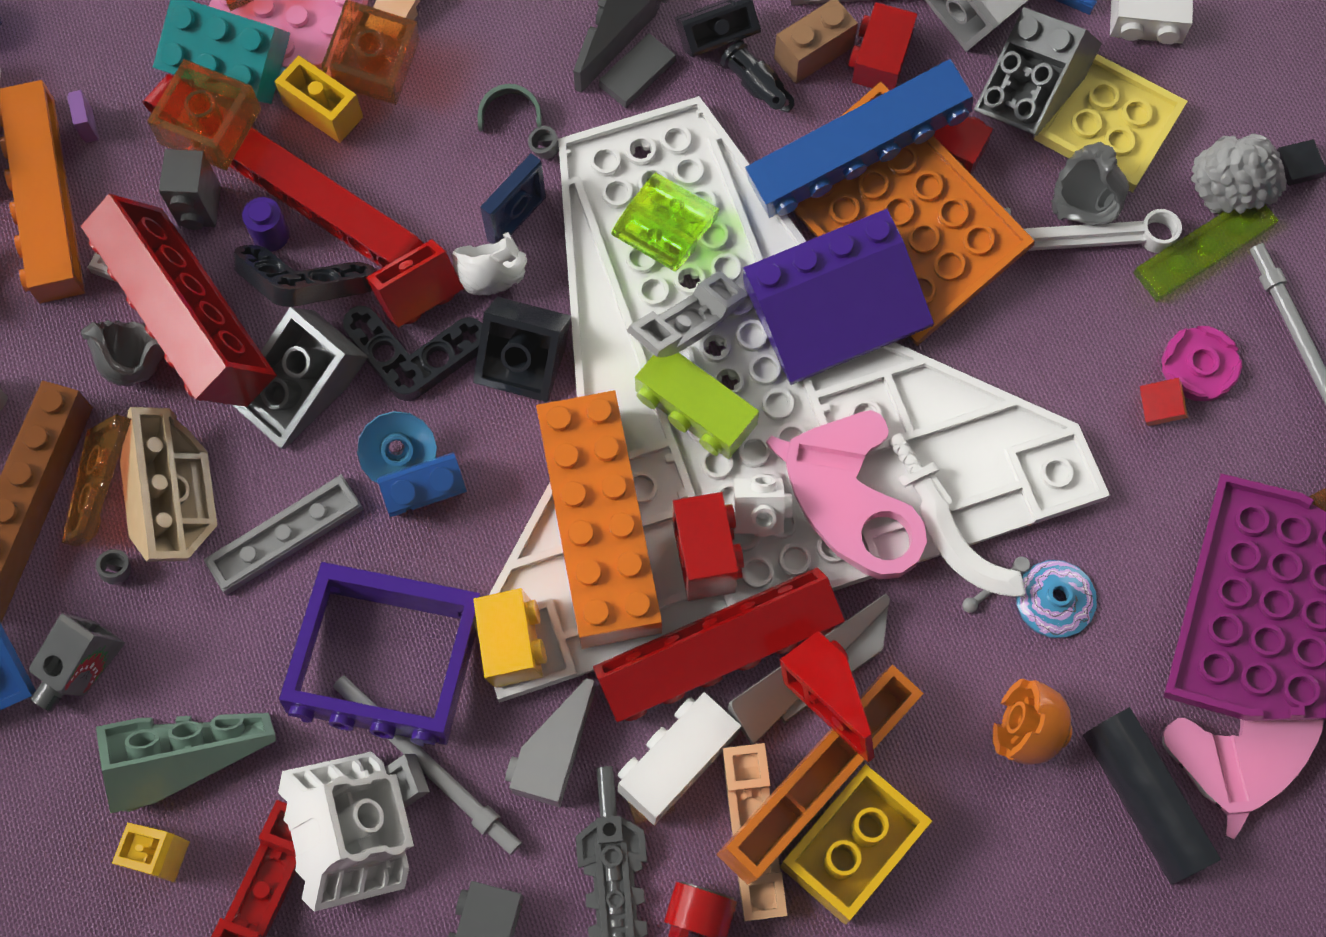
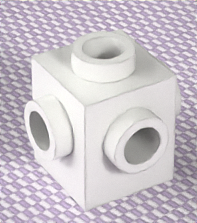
[733,475,792,537]

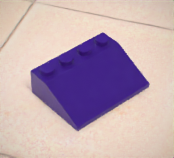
[743,209,934,385]

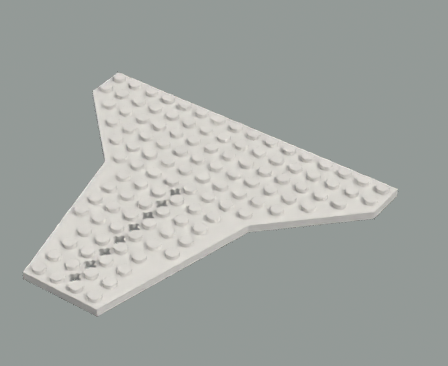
[475,96,1110,703]

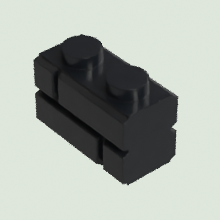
[674,0,761,57]

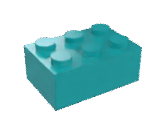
[152,0,291,104]

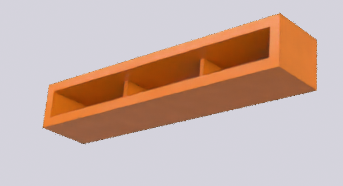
[0,80,85,304]
[716,664,924,885]

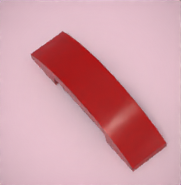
[211,800,297,937]

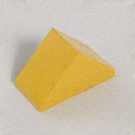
[112,822,190,883]

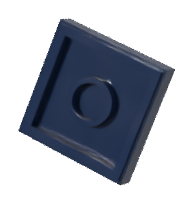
[480,153,546,244]

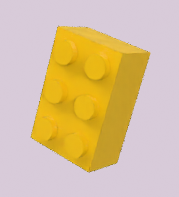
[780,764,932,924]

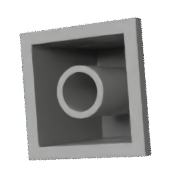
[925,0,1028,52]

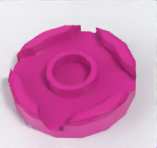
[1161,326,1242,401]

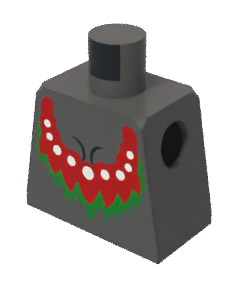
[29,613,126,712]

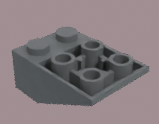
[974,7,1102,136]

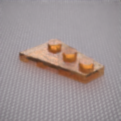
[61,414,131,547]

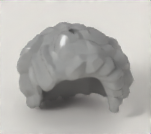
[1191,133,1287,214]

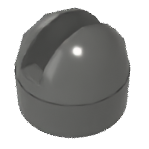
[528,126,559,159]
[96,549,131,585]

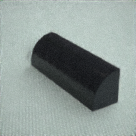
[1083,707,1221,885]

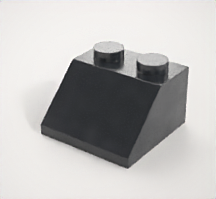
[473,296,571,402]

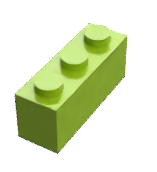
[635,352,759,460]

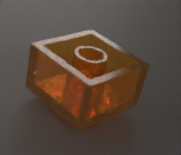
[321,0,420,105]
[147,59,261,171]

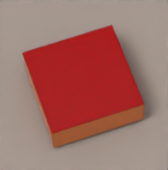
[1140,377,1188,426]

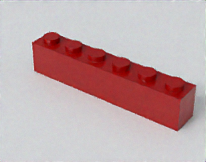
[593,567,845,723]

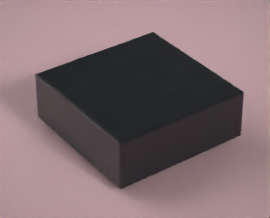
[1277,139,1326,186]

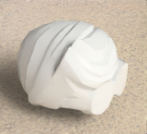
[452,232,527,295]

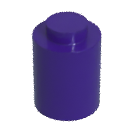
[242,197,290,252]

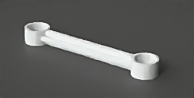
[1024,209,1182,253]

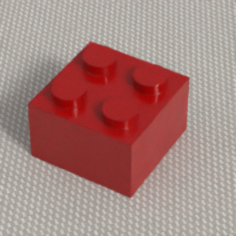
[672,492,744,601]

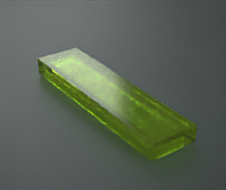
[1133,204,1279,302]

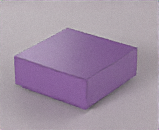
[67,90,99,143]

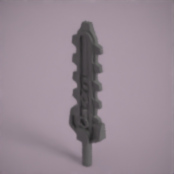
[575,766,648,937]

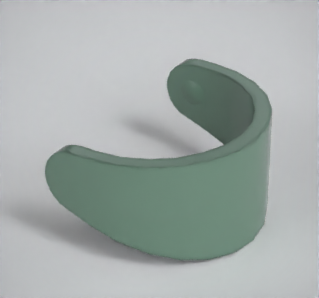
[478,84,542,131]

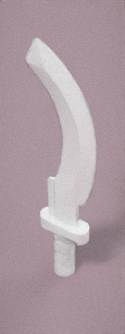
[888,433,1025,597]

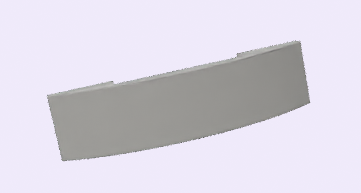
[627,271,748,358]

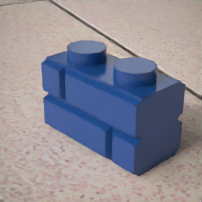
[377,452,467,517]

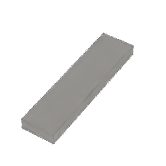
[204,474,364,596]

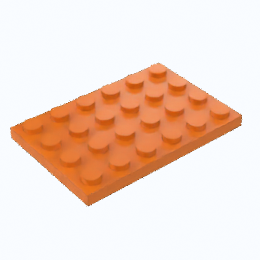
[793,82,1035,346]

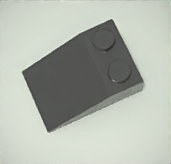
[233,307,368,449]

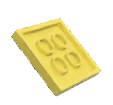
[1034,54,1188,193]

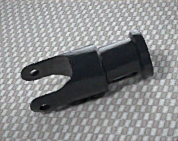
[720,40,795,112]

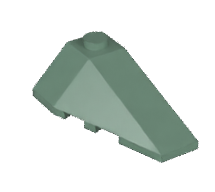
[96,713,276,813]

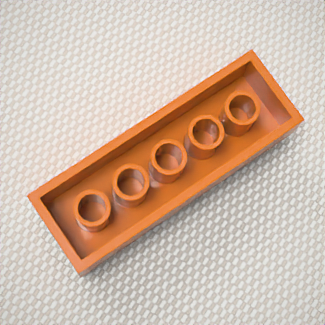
[536,390,662,649]

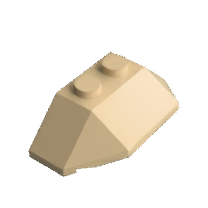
[120,407,217,562]

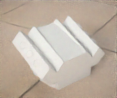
[278,752,414,912]

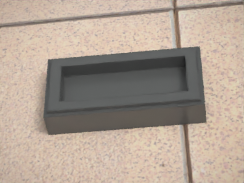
[599,33,676,108]

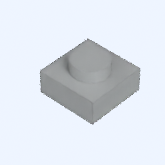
[385,754,430,808]

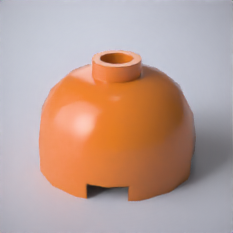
[993,678,1072,765]

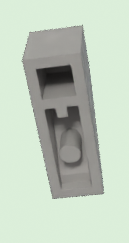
[505,678,596,808]

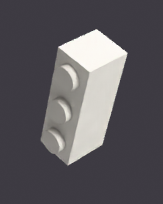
[617,692,741,826]

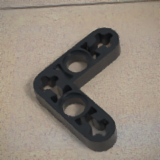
[234,245,375,307]
[343,306,482,401]

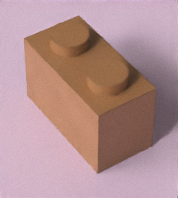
[774,0,858,84]

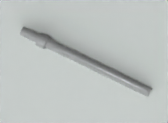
[1250,243,1326,405]
[333,676,522,855]

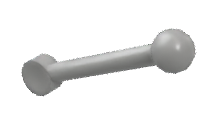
[962,556,1030,613]

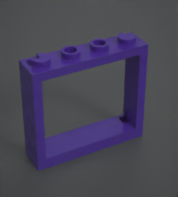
[279,562,481,747]

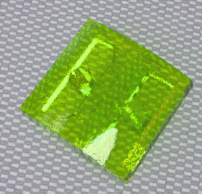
[611,172,720,272]

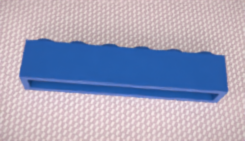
[745,59,973,218]

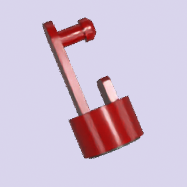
[664,881,737,937]

